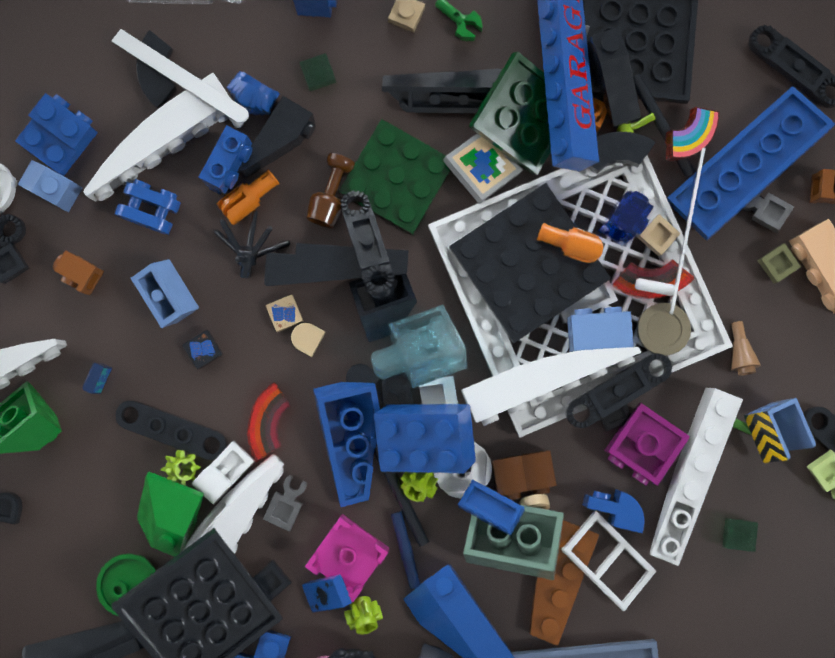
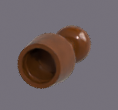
[306,153,355,228]

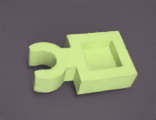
[806,450,835,500]

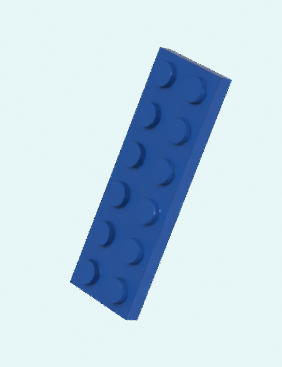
[667,86,835,241]

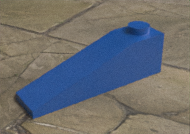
[313,382,380,507]
[403,564,515,658]

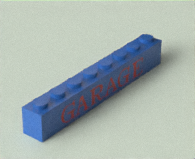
[537,0,599,172]

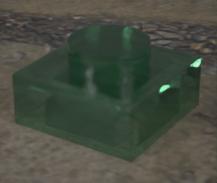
[299,53,336,92]
[722,517,758,552]

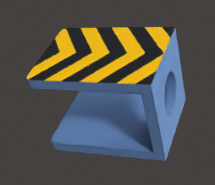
[744,398,816,463]

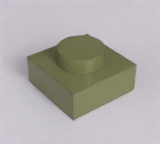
[757,243,801,284]

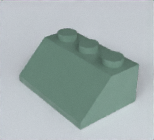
[463,505,564,580]

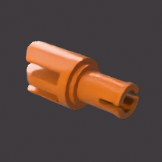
[217,169,280,225]
[537,223,604,263]

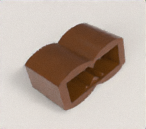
[491,450,557,500]

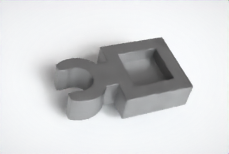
[742,192,794,233]
[263,475,307,532]

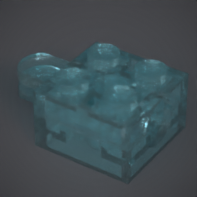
[371,305,468,388]

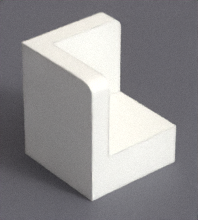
[418,376,458,404]

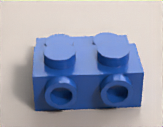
[15,93,98,176]
[199,125,253,195]

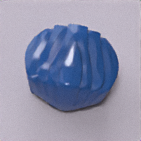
[226,71,280,116]

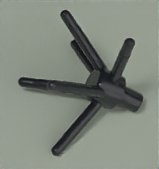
[214,210,290,278]

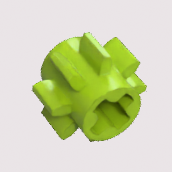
[161,450,201,485]
[401,472,438,502]
[344,596,383,634]

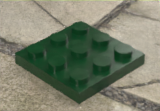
[468,51,551,175]
[338,119,451,236]

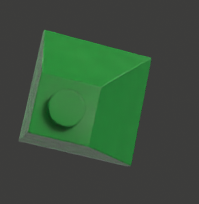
[0,381,62,454]
[137,472,204,557]

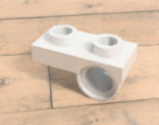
[192,441,255,505]

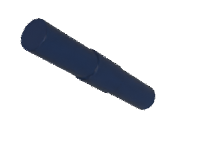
[391,511,421,589]

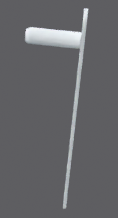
[111,29,249,128]
[635,148,705,315]

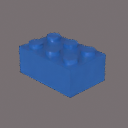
[374,404,476,473]

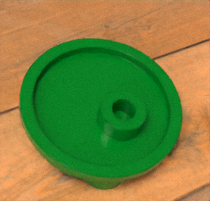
[96,554,156,616]

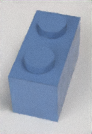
[131,259,199,328]
[567,307,634,352]

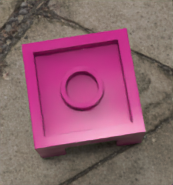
[305,514,389,602]

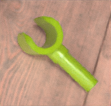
[617,113,656,133]

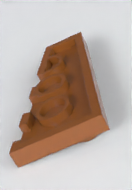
[529,520,599,646]

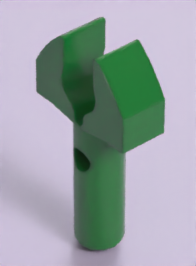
[435,0,483,41]

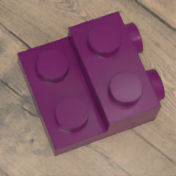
[604,403,690,486]

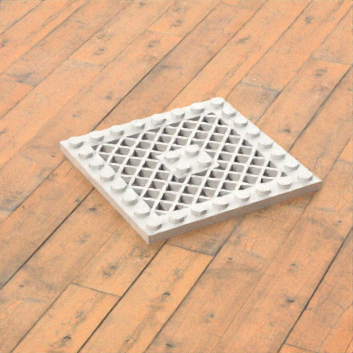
[428,156,733,438]

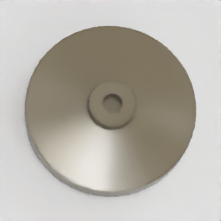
[637,303,691,356]

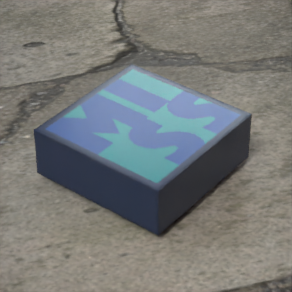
[82,363,112,394]

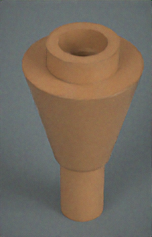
[731,321,761,376]

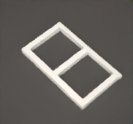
[561,511,656,611]

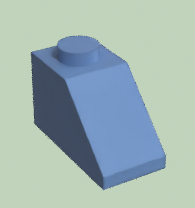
[18,160,82,212]

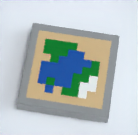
[443,133,523,204]

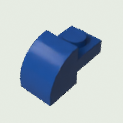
[582,489,644,533]

